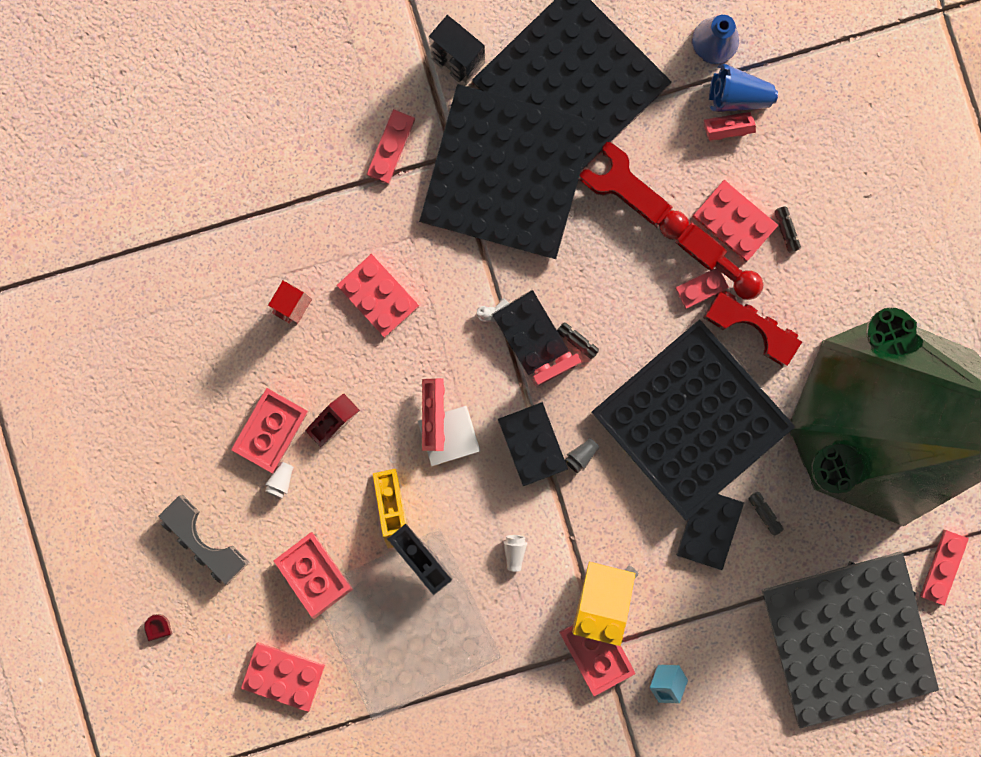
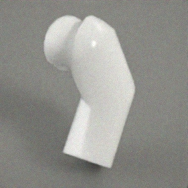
[477,298,509,322]

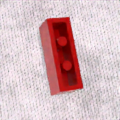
[268,280,312,324]

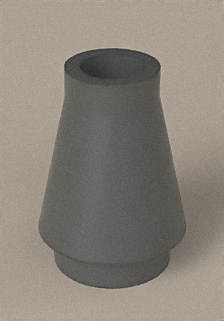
[565,438,599,473]

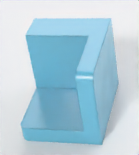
[650,665,688,703]

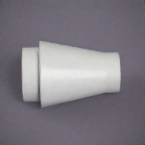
[265,462,294,499]
[504,535,527,571]

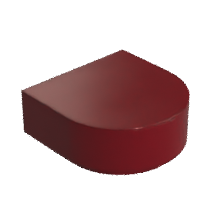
[144,614,173,642]

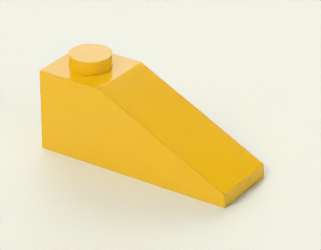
[373,469,408,549]

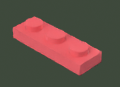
[367,109,415,184]
[422,378,445,451]
[920,530,969,606]

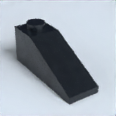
[387,523,454,596]

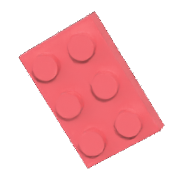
[693,180,778,262]
[337,253,420,338]
[532,352,581,387]
[231,388,309,474]
[273,532,353,619]
[559,624,636,696]
[241,642,325,712]

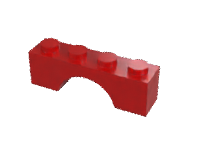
[703,291,802,367]

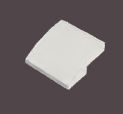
[418,406,480,466]

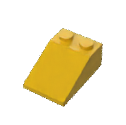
[571,561,636,646]

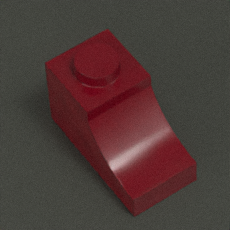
[305,393,360,448]

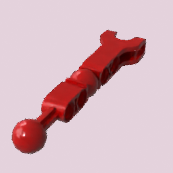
[579,142,764,300]

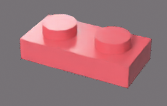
[704,112,756,141]
[675,268,729,309]

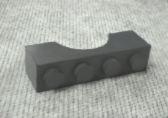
[158,495,250,585]

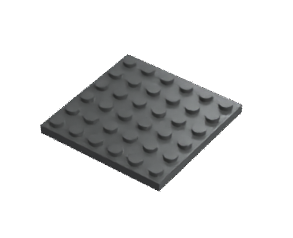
[762,551,939,728]

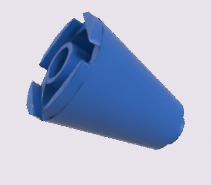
[692,14,739,65]
[709,64,778,112]

